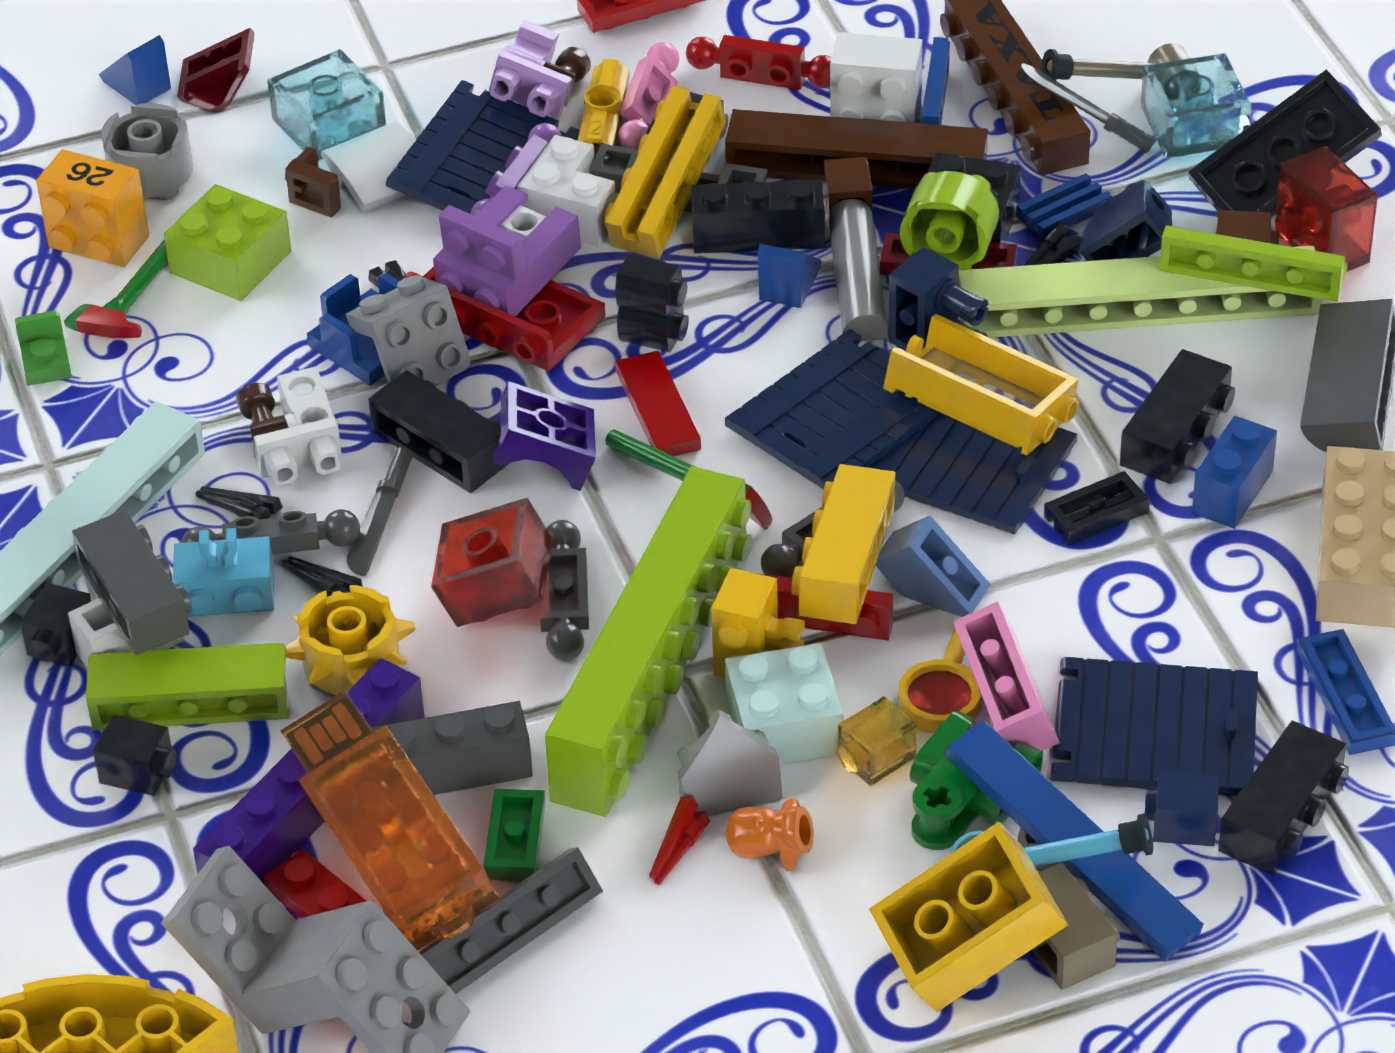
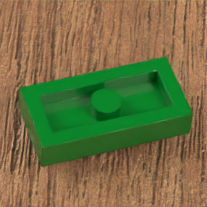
[483,789,546,881]

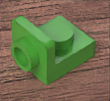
[15,310,72,386]

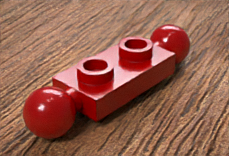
[685,35,832,90]

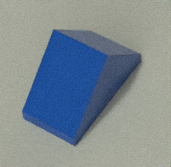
[98,35,171,105]
[758,244,822,308]

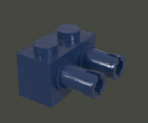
[889,247,989,351]

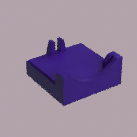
[493,381,596,491]

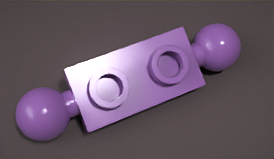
[471,123,562,216]

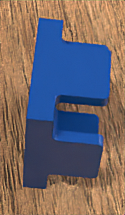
[307,272,399,386]

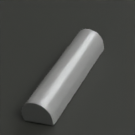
[829,199,888,341]

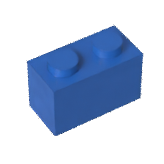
[1192,415,1277,529]

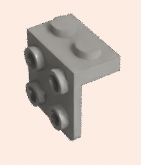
[345,275,471,386]

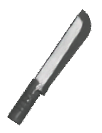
[1021,63,1156,153]
[347,447,413,577]

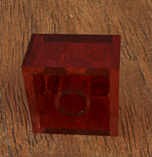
[1275,146,1378,272]
[431,497,552,627]

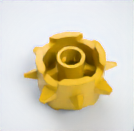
[285,585,416,696]

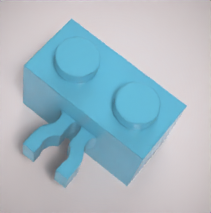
[173,528,274,617]

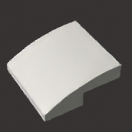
[321,121,416,213]

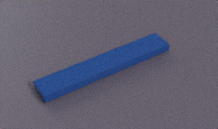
[945,720,1204,962]

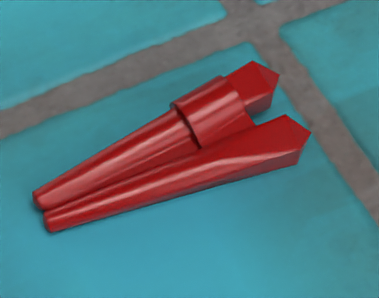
[649,795,711,885]

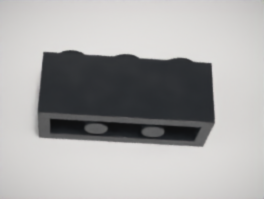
[691,180,825,254]
[1119,349,1235,484]
[368,370,509,493]
[1218,720,1349,876]

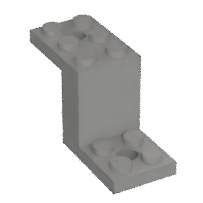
[161,846,471,1053]

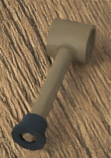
[1041,43,1201,102]

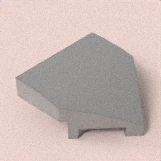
[677,709,783,816]

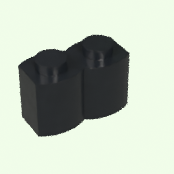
[615,254,689,353]

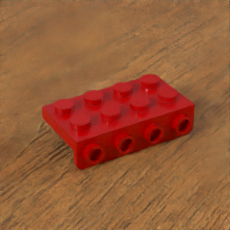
[402,266,606,372]

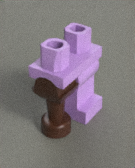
[489,20,591,119]

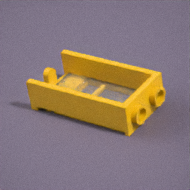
[883,314,1079,455]

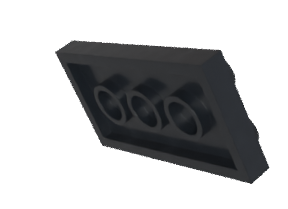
[1188,69,1382,218]

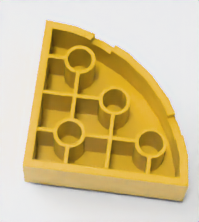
[0,974,239,1053]

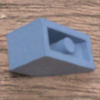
[876,516,991,617]

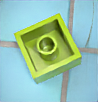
[163,184,292,301]

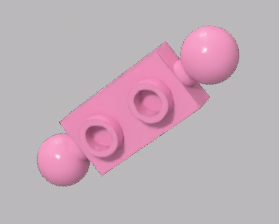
[618,42,680,149]

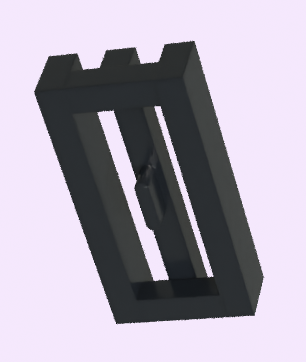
[1044,471,1150,545]

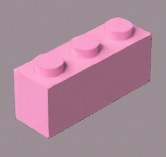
[953,601,1060,751]

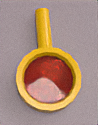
[898,627,981,733]

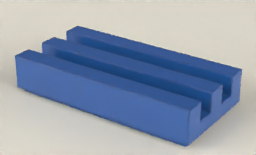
[1016,173,1113,240]

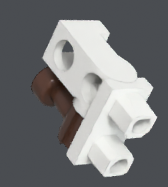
[236,366,342,486]

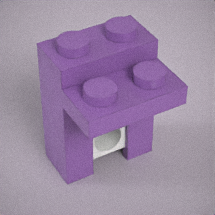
[433,185,581,316]

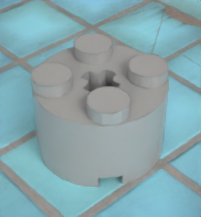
[101,103,193,200]

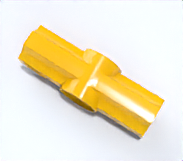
[577,58,630,158]

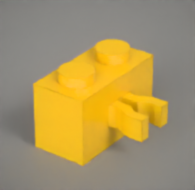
[711,568,805,678]

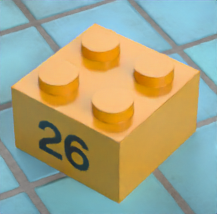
[36,149,150,268]

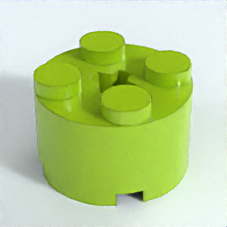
[900,171,999,270]

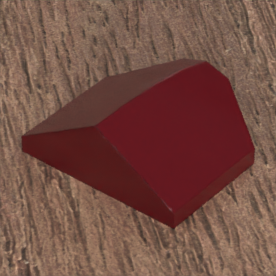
[177,28,255,112]

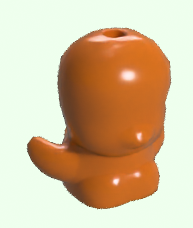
[725,798,814,871]

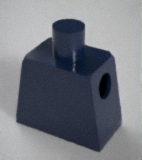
[1079,180,1172,261]

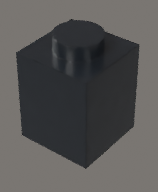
[20,582,92,667]
[93,715,177,796]

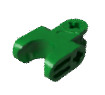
[909,710,1044,850]

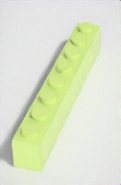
[958,245,1322,338]

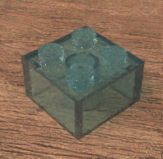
[267,49,387,161]
[1141,53,1251,158]

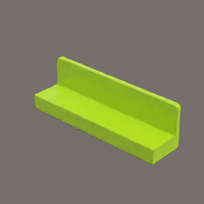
[1160,225,1348,302]
[86,643,290,731]

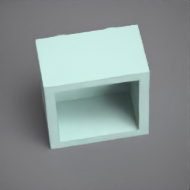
[725,643,844,765]

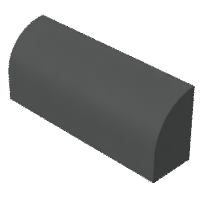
[1300,299,1395,452]

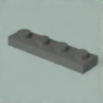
[419,847,603,994]

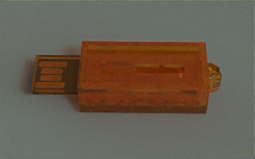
[280,690,499,951]

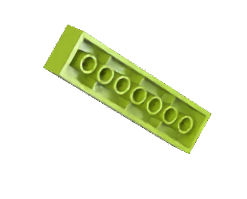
[545,466,752,817]

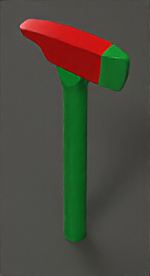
[64,240,168,338]
[605,429,773,530]

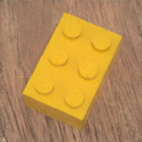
[869,822,1068,1012]

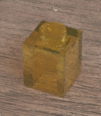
[837,696,917,787]

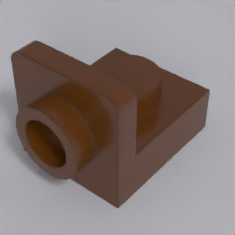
[285,147,341,218]

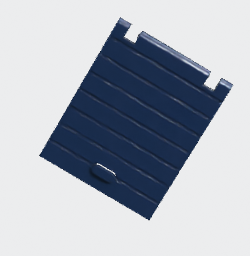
[385,80,580,214]
[724,329,941,490]
[868,413,1078,535]
[1050,657,1258,796]

